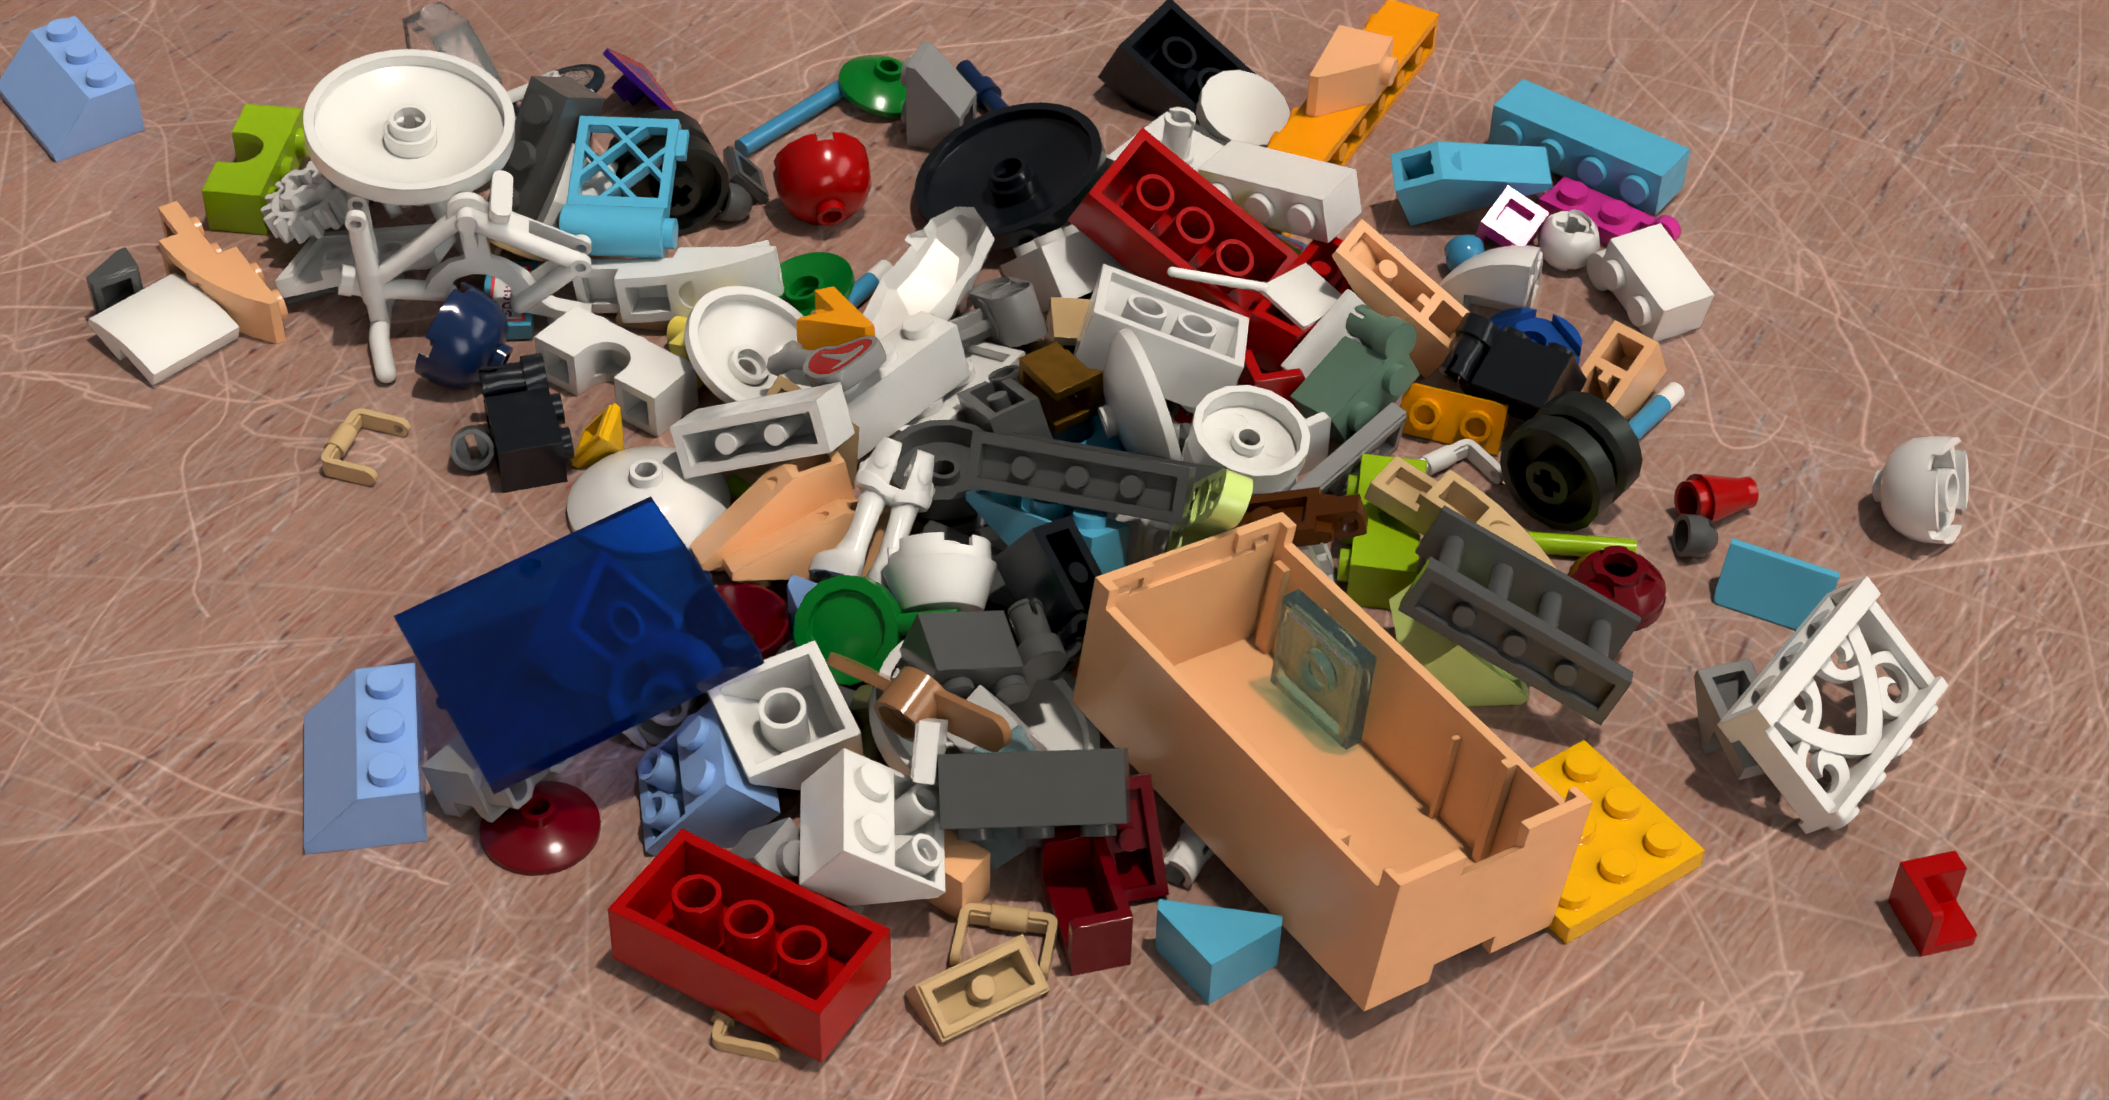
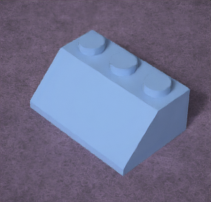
[0,16,145,163]
[304,663,428,855]

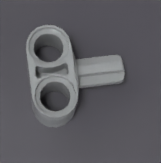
[949,276,1048,348]

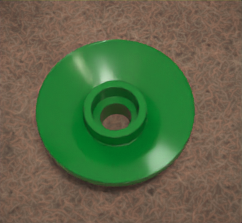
[838,55,906,118]
[778,252,855,316]

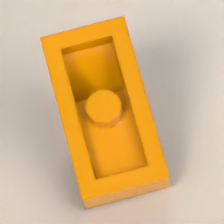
[796,286,875,350]

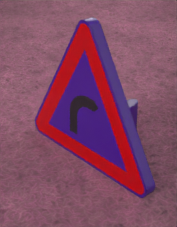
[603,48,678,111]

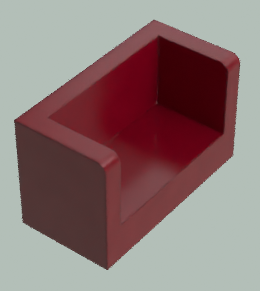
[1040,828,1133,976]

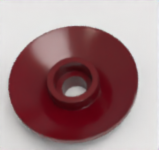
[479,780,601,876]

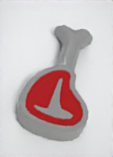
[766,336,887,392]

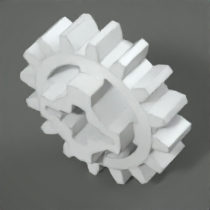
[261,160,360,244]

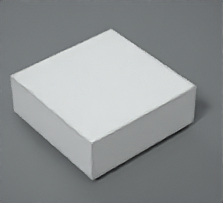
[910,718,948,785]

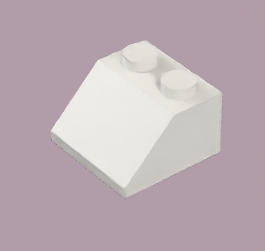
[704,640,864,790]

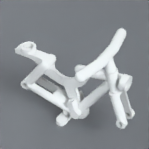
[338,170,592,384]

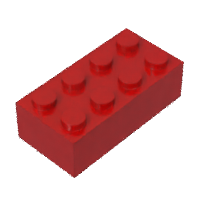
[1068,127,1299,319]
[608,828,891,1063]

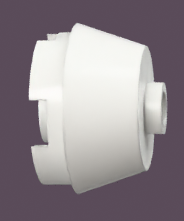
[882,532,997,613]

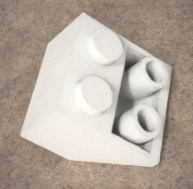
[1000,224,1133,312]
[799,748,945,906]

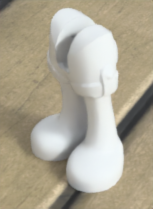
[808,436,935,591]

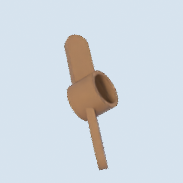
[826,652,1012,752]

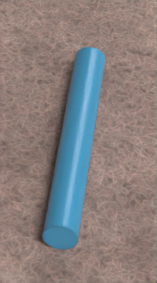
[734,80,844,157]

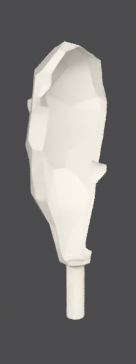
[863,207,995,341]

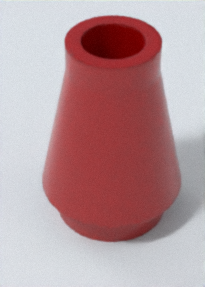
[1674,474,1759,523]

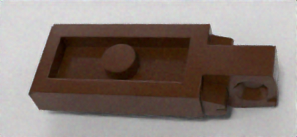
[1231,487,1368,547]

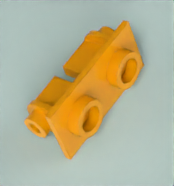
[1401,382,1510,456]

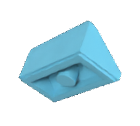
[1713,538,1841,631]

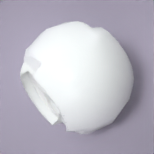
[1537,209,1600,271]

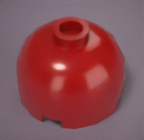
[772,132,871,226]

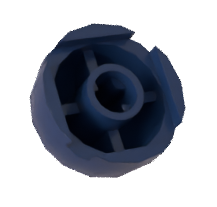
[414,282,513,389]

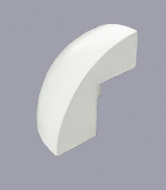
[1439,245,1543,311]

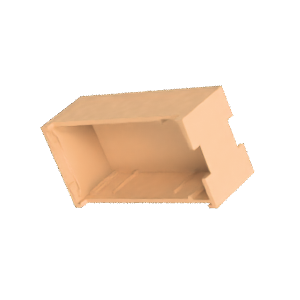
[1072,512,1592,1011]

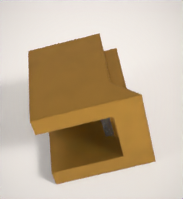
[1019,342,1105,434]

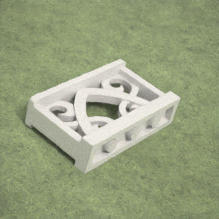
[1717,576,1949,834]

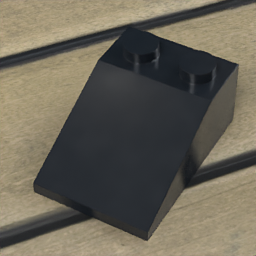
[1098,0,1256,125]

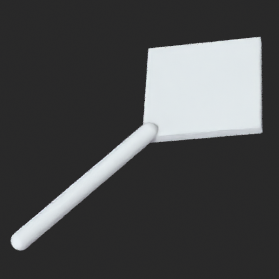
[1167,263,1342,331]

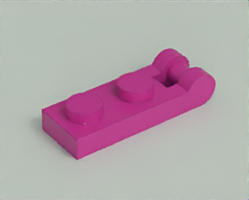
[1538,176,1681,247]

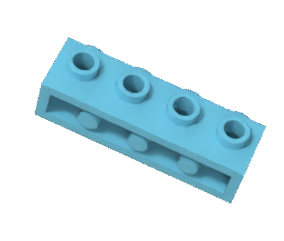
[1488,79,1690,216]

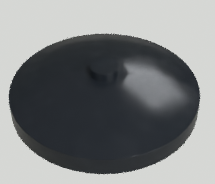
[914,102,1107,250]

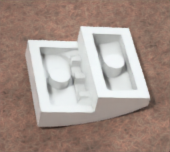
[88,273,240,386]

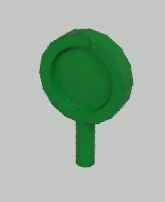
[793,575,961,685]

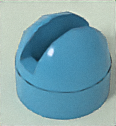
[1444,235,1485,271]

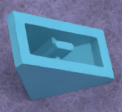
[1155,899,1283,1005]

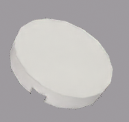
[1196,70,1290,148]

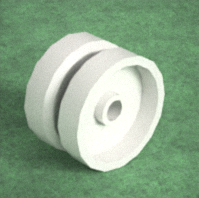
[1181,385,1311,495]

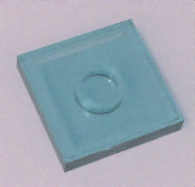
[1270,589,1377,750]

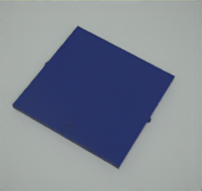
[394,496,764,795]

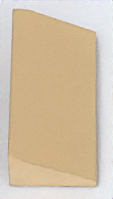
[905,934,1050,1044]

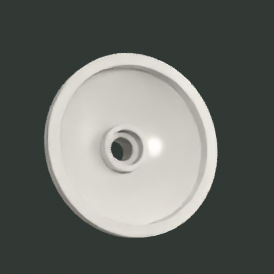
[684,286,811,403]
[1098,328,1182,461]
[567,446,731,566]

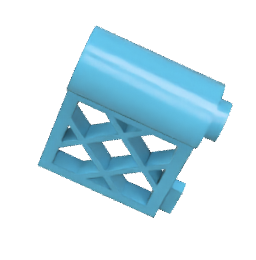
[559,116,690,258]

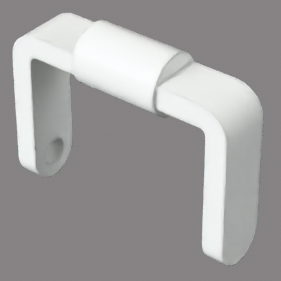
[1419,439,1504,484]

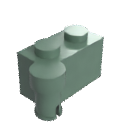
[1290,304,1420,445]

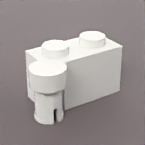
[1587,223,1714,342]

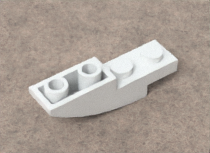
[572,246,784,323]

